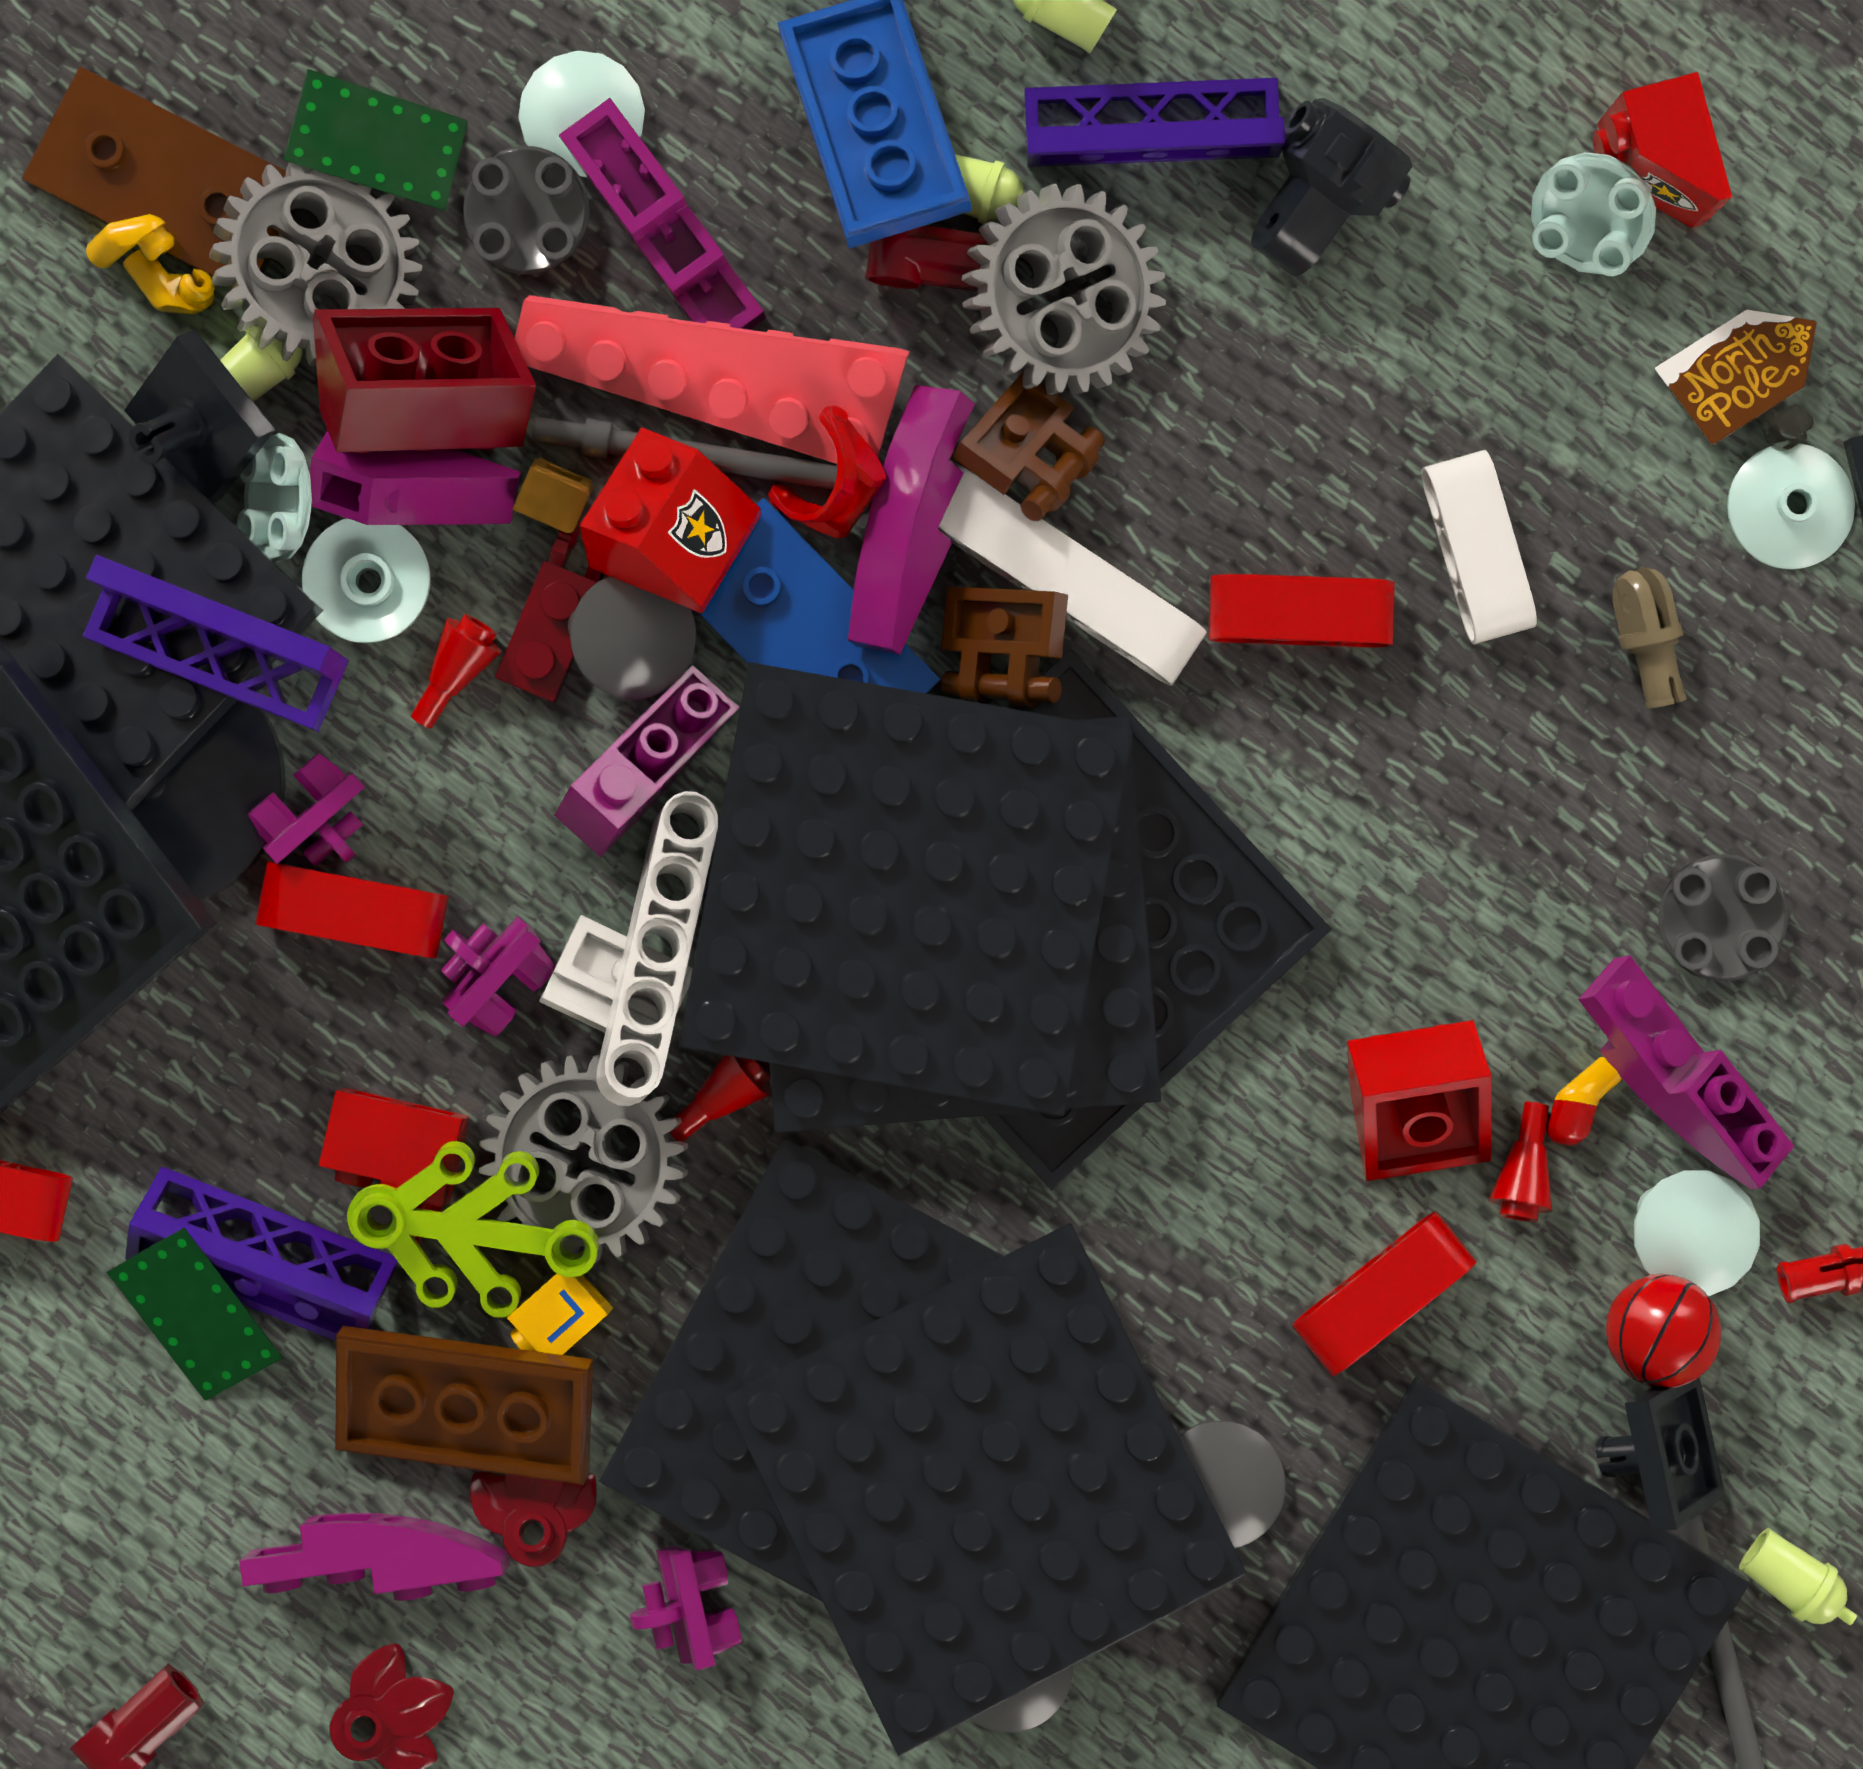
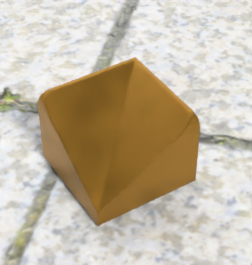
[513,457,594,533]

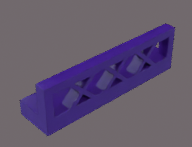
[1024,78,1285,167]
[82,554,349,732]
[125,1167,398,1341]

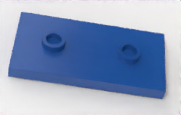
[777,0,972,248]
[698,497,941,694]

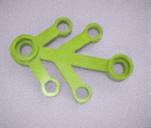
[347,1141,599,1318]

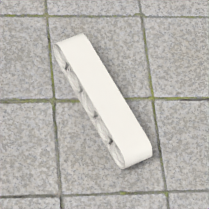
[938,460,1207,686]
[596,791,718,1106]

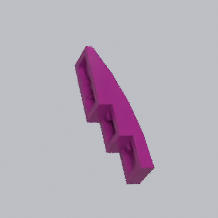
[559,98,767,330]
[848,385,975,655]

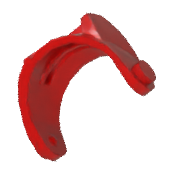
[768,405,887,538]

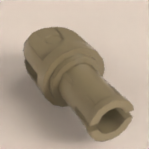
[1613,567,1687,709]

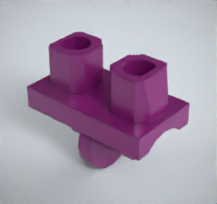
[248,753,365,867]
[441,915,556,1037]
[629,1546,742,1671]

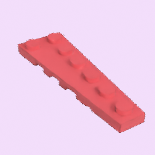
[514,295,910,464]

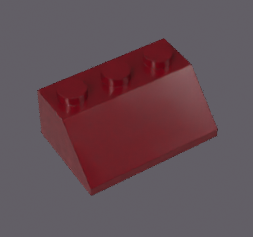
[313,308,536,453]

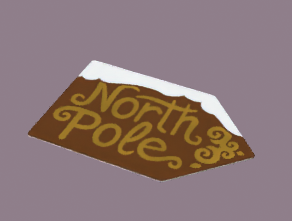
[1655,310,1817,444]

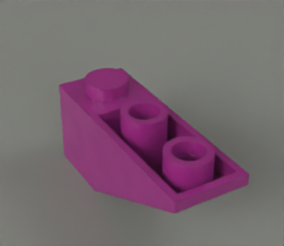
[310,430,521,525]
[554,665,740,858]

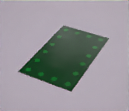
[283,69,468,211]
[106,1227,283,1401]

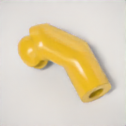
[86,214,175,268]

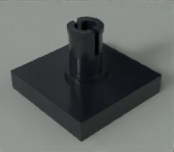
[124,329,275,503]
[1596,1376,1726,1531]

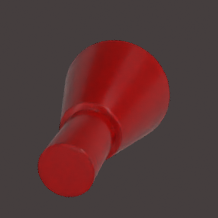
[410,614,502,729]
[669,1055,772,1142]
[1488,1101,1552,1222]

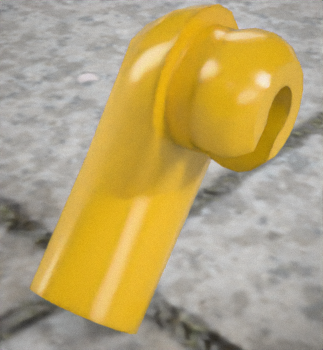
[123,249,215,314]

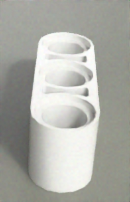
[1422,450,1537,644]

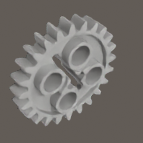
[209,162,422,367]
[962,184,1166,395]
[479,1054,688,1263]

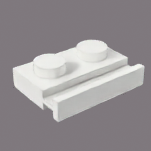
[539,915,693,1033]

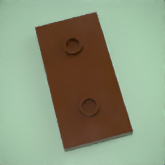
[21,66,297,278]
[335,1326,593,1485]

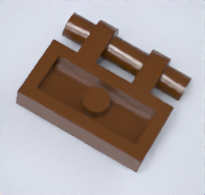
[952,371,1105,521]
[941,587,1068,708]

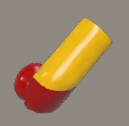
[1546,1057,1621,1146]

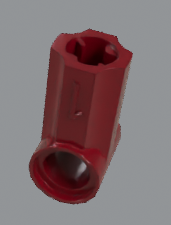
[865,224,989,292]
[70,1663,205,1769]

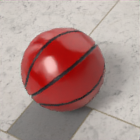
[1606,1274,1721,1388]

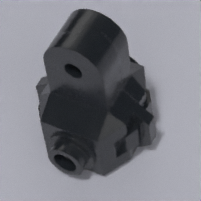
[1251,98,1412,276]

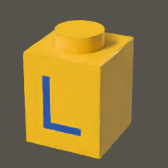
[507,1274,613,1355]

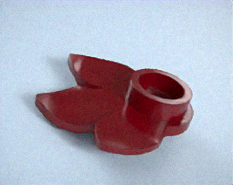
[470,1472,597,1567]
[329,1643,454,1769]

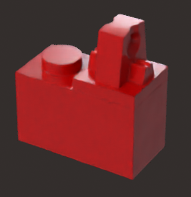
[319,1088,470,1245]

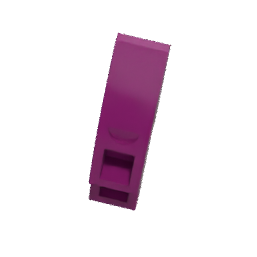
[1578,955,1794,1190]
[239,1513,510,1601]

